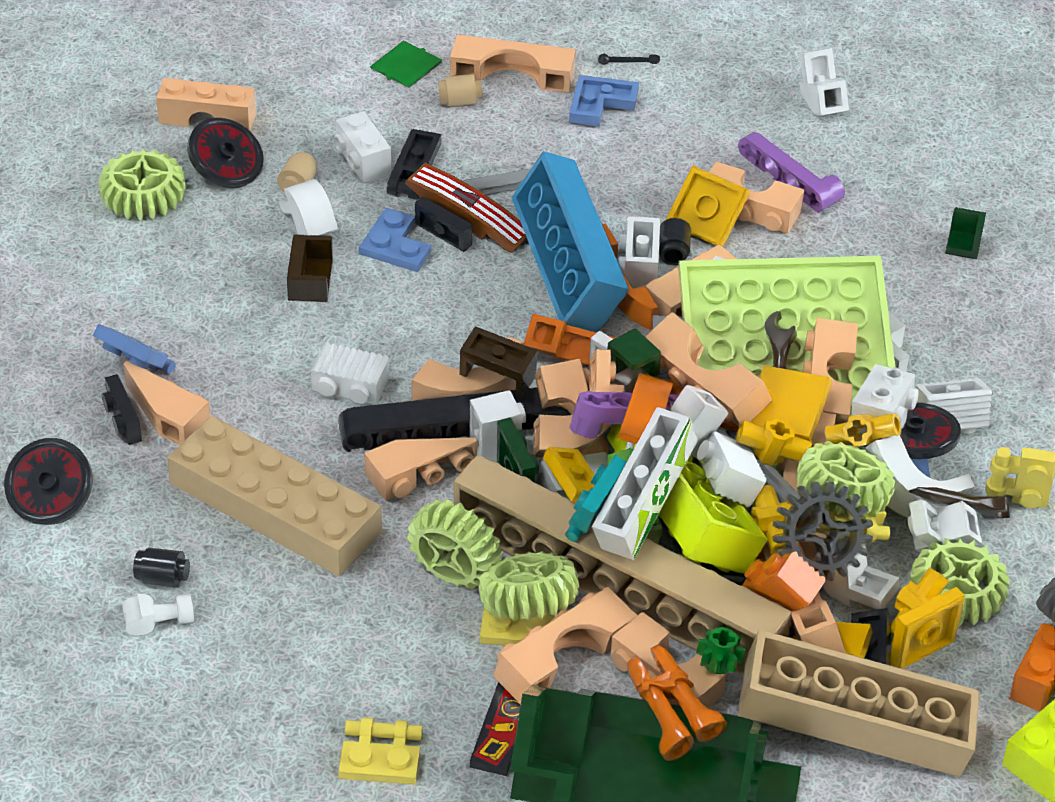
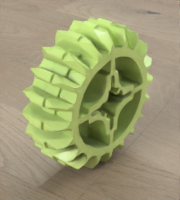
[99,148,186,222]
[796,441,895,519]
[407,499,503,590]
[909,538,1009,627]
[479,551,579,621]

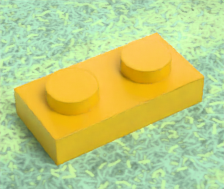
[543,447,595,503]

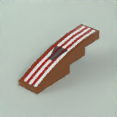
[405,163,527,253]

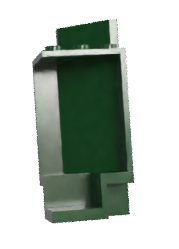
[510,685,802,802]

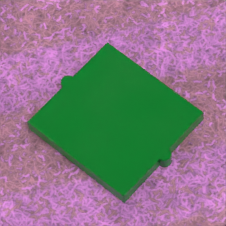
[370,40,442,88]

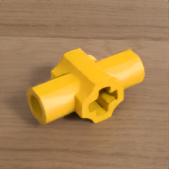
[825,413,901,447]
[736,418,812,466]
[751,485,791,555]
[891,567,950,633]

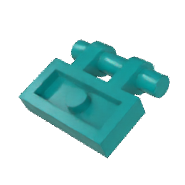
[565,455,627,542]

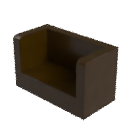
[287,234,333,302]
[459,326,538,399]

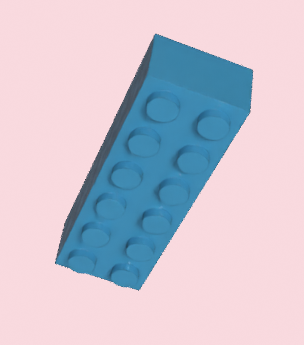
[512,151,629,333]

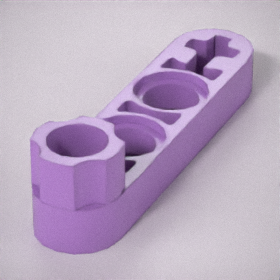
[738,132,845,213]
[569,391,680,439]

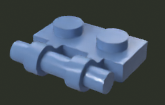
[93,324,176,374]

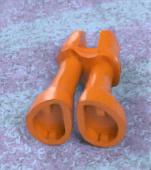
[628,644,727,761]

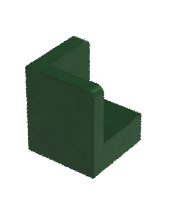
[945,207,986,260]
[607,328,661,377]

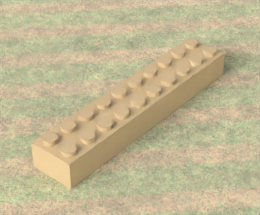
[454,455,792,676]

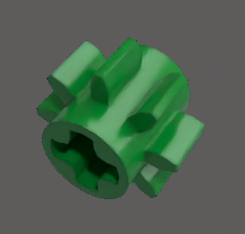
[696,627,746,674]

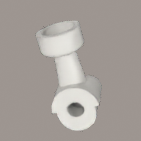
[122,593,194,636]

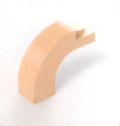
[412,337,522,401]
[533,349,624,458]

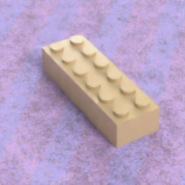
[167,416,382,577]
[738,630,979,777]

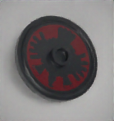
[187,118,264,188]
[879,402,961,459]
[4,438,93,525]

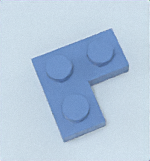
[569,75,639,126]
[359,208,431,272]

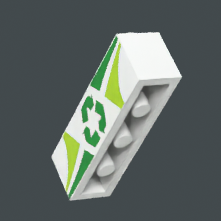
[592,407,698,560]

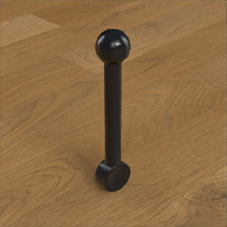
[598,53,660,65]

